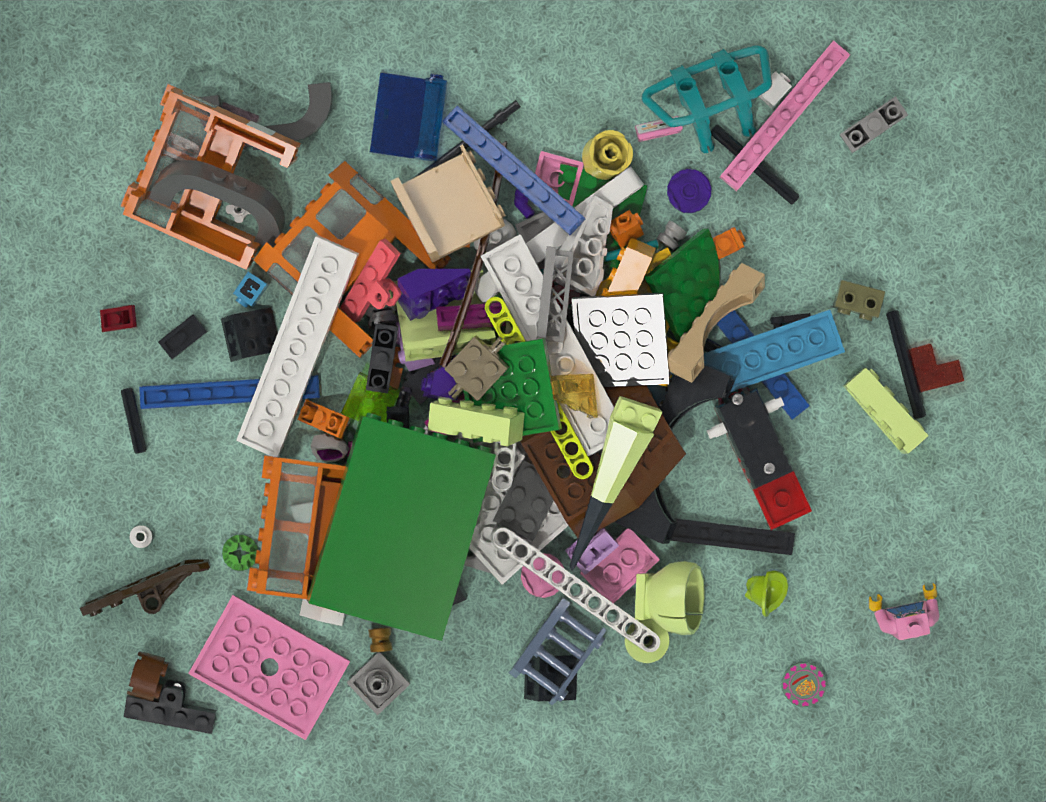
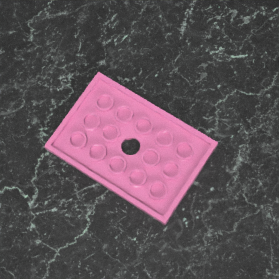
[188,595,350,740]

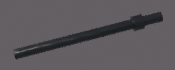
[412,100,521,179]

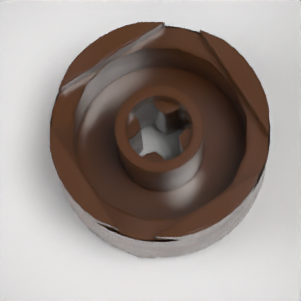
[127,651,169,701]

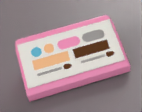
[635,116,683,142]

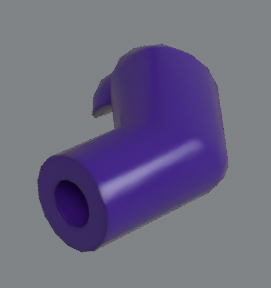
[514,189,535,219]

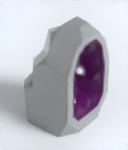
[311,434,350,462]

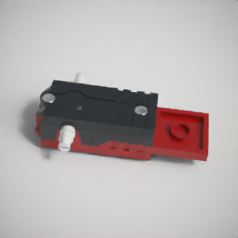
[707,386,812,530]

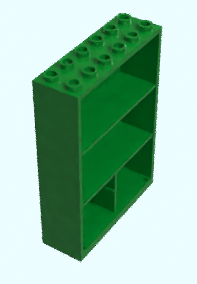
[307,413,496,641]

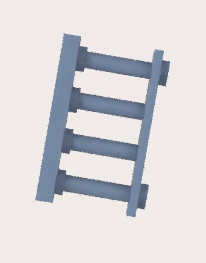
[509,598,606,705]

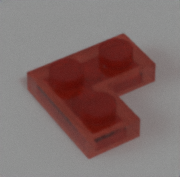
[909,344,964,392]

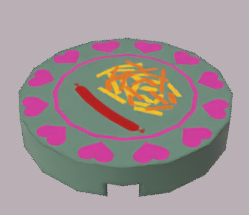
[781,662,826,707]

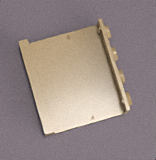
[390,145,506,263]

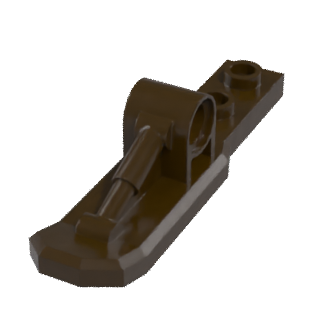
[80,559,211,617]

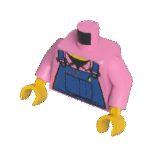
[869,583,939,640]

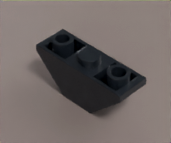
[366,323,398,394]

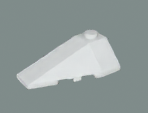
[553,196,613,296]

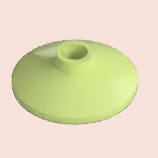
[625,619,669,663]

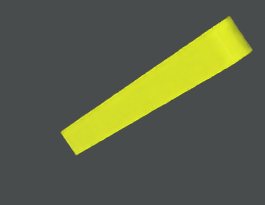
[485,297,594,479]

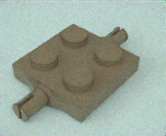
[445,335,509,401]

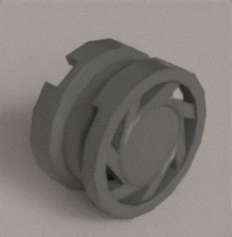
[366,304,399,330]

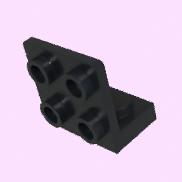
[221,307,278,362]
[524,655,577,702]

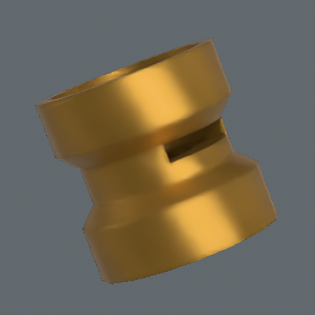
[368,627,393,652]

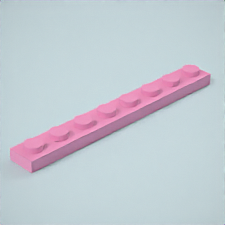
[720,40,850,192]

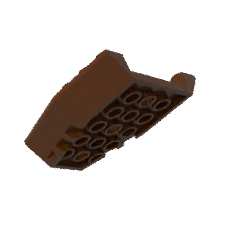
[520,385,686,538]

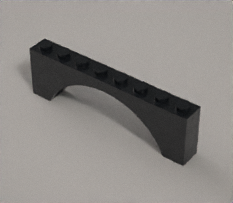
[615,363,736,544]

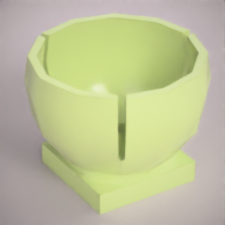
[635,561,705,635]

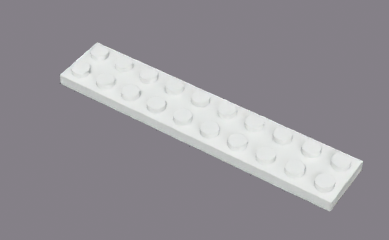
[481,234,614,456]
[236,235,359,457]

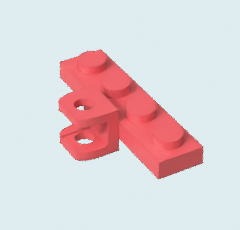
[340,239,401,322]

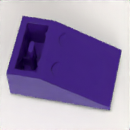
[398,269,471,321]

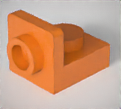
[713,227,746,260]

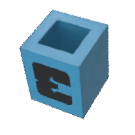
[233,271,269,308]

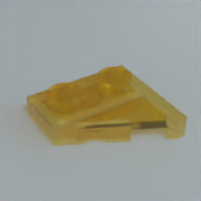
[551,374,598,419]

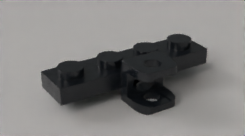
[124,679,217,734]

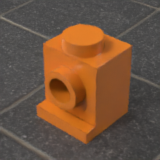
[610,210,644,248]

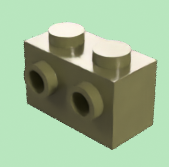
[833,280,885,321]

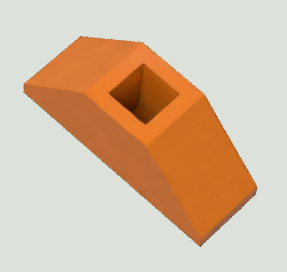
[297,399,352,439]

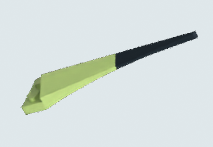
[569,396,662,571]

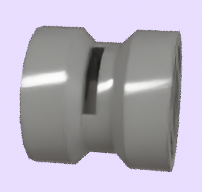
[656,220,687,251]

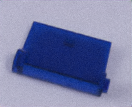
[369,72,447,161]

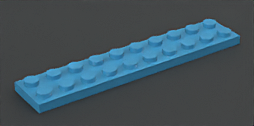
[647,309,845,405]

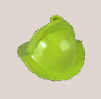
[745,570,788,617]

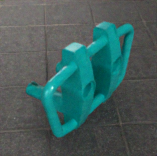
[642,45,772,153]

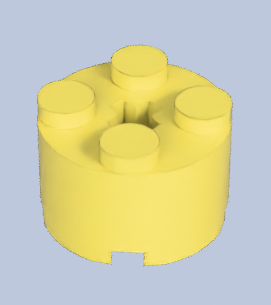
[582,130,633,180]

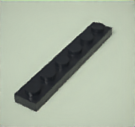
[670,518,795,555]

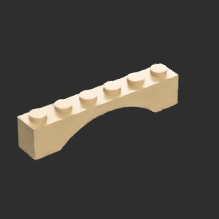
[668,263,765,383]

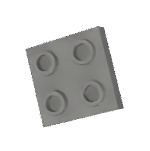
[347,652,410,715]

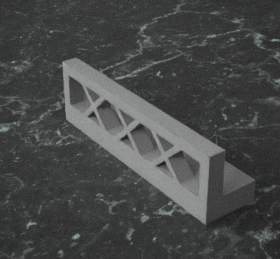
[536,246,574,343]

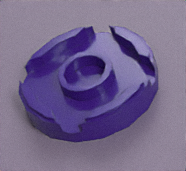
[667,169,712,214]

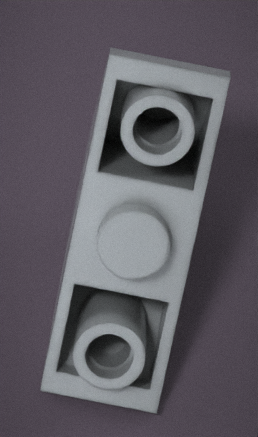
[840,96,908,153]

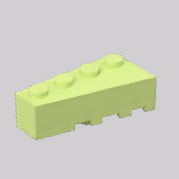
[844,368,929,454]
[428,397,525,446]

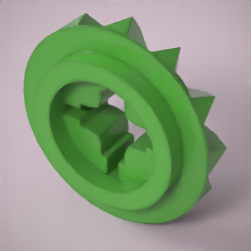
[222,535,258,571]

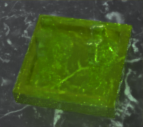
[341,372,400,423]

